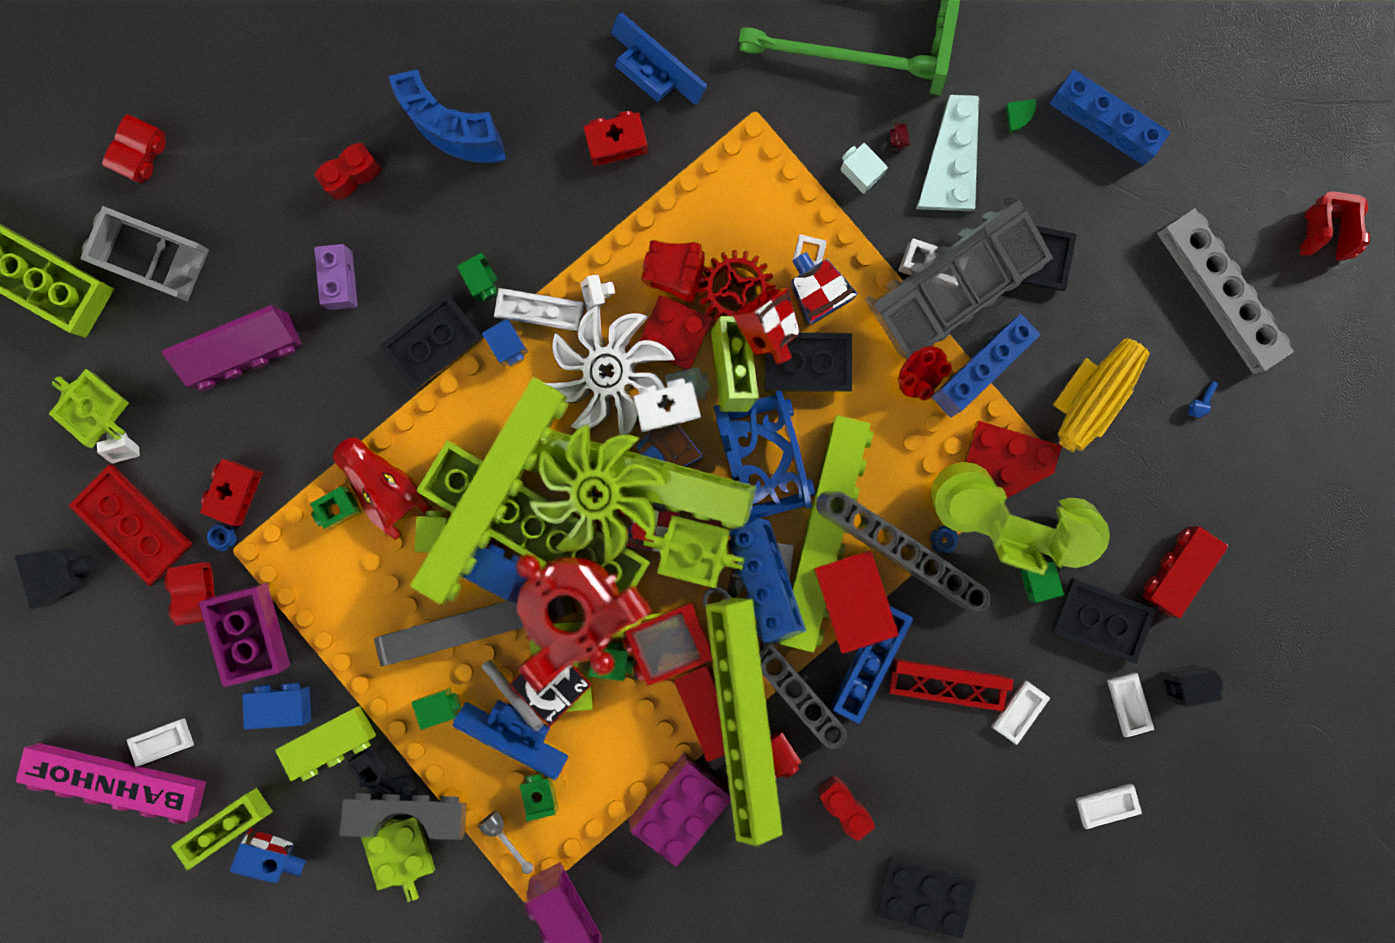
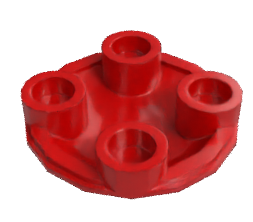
[898,346,952,401]

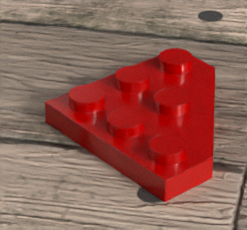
[964,420,1062,499]

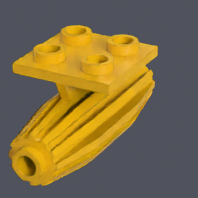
[1053,338,1150,452]

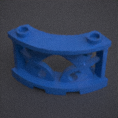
[388,69,506,163]
[713,390,815,523]

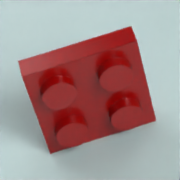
[640,295,713,372]

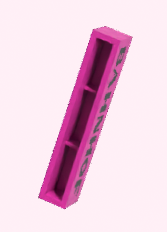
[16,743,206,824]

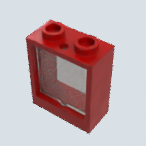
[622,602,713,687]

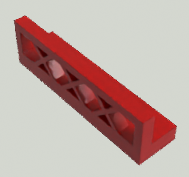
[888,658,1014,712]

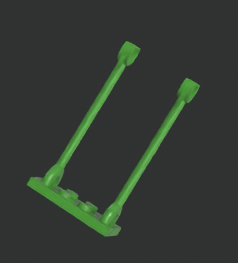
[739,0,960,95]

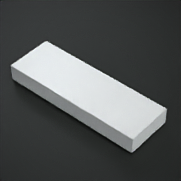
[494,288,585,332]

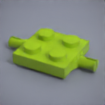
[49,369,129,448]
[643,515,745,588]
[361,816,436,902]

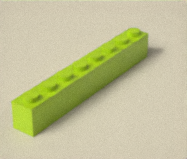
[410,376,568,605]
[779,415,874,652]
[530,430,757,528]
[706,598,782,846]

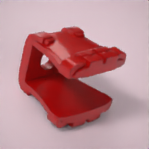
[1300,192,1370,261]
[641,240,705,303]

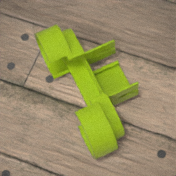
[931,462,1110,575]

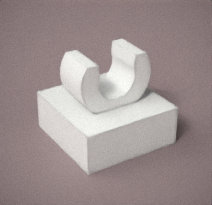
[580,274,615,311]
[97,432,140,464]

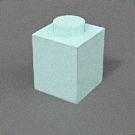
[840,143,888,194]

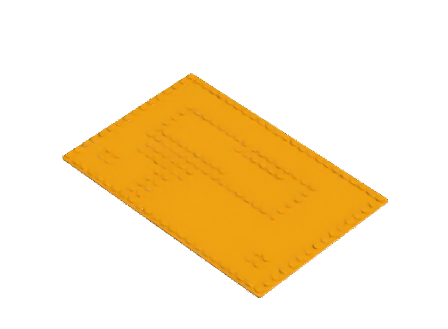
[233,112,1040,903]

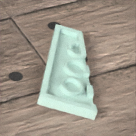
[916,95,979,211]

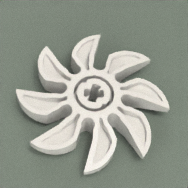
[546,305,675,436]

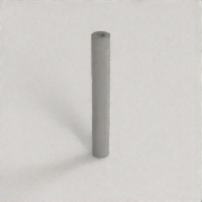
[482,660,544,731]

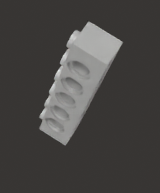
[1157,208,1294,374]

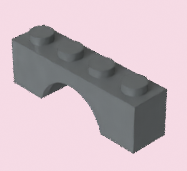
[339,794,467,840]

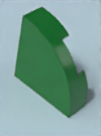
[1006,99,1036,133]

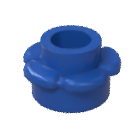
[207,523,236,551]
[930,525,959,554]

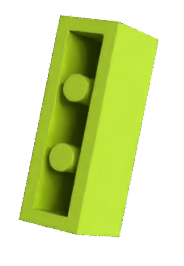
[711,316,758,412]
[275,706,377,781]
[171,788,273,871]

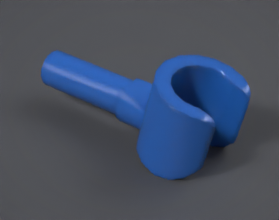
[1188,381,1218,418]

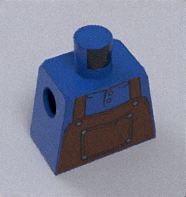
[636,424,703,467]

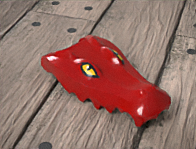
[333,437,432,540]

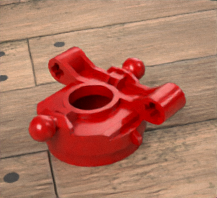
[516,554,652,692]

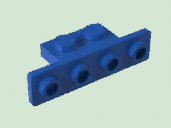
[611,13,707,105]
[453,699,568,780]

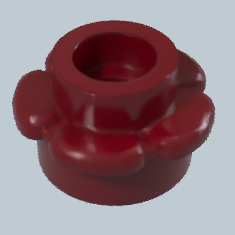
[889,122,910,150]

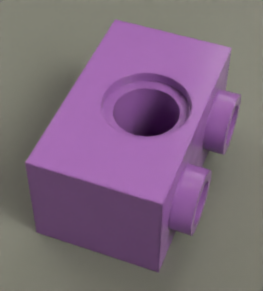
[314,244,358,310]

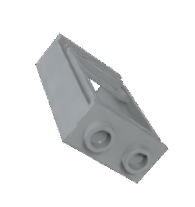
[80,206,209,302]

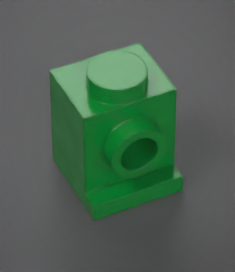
[457,252,498,301]
[310,486,362,529]
[519,772,559,821]

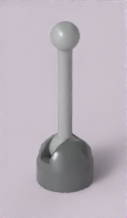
[478,810,533,874]

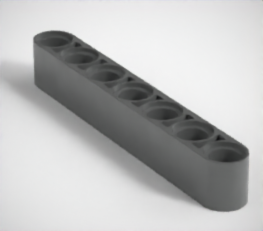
[816,491,990,611]
[703,586,847,749]
[373,595,575,667]

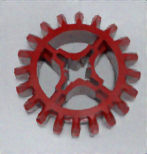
[697,250,776,323]

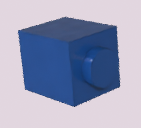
[482,319,528,367]

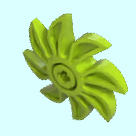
[529,424,666,562]

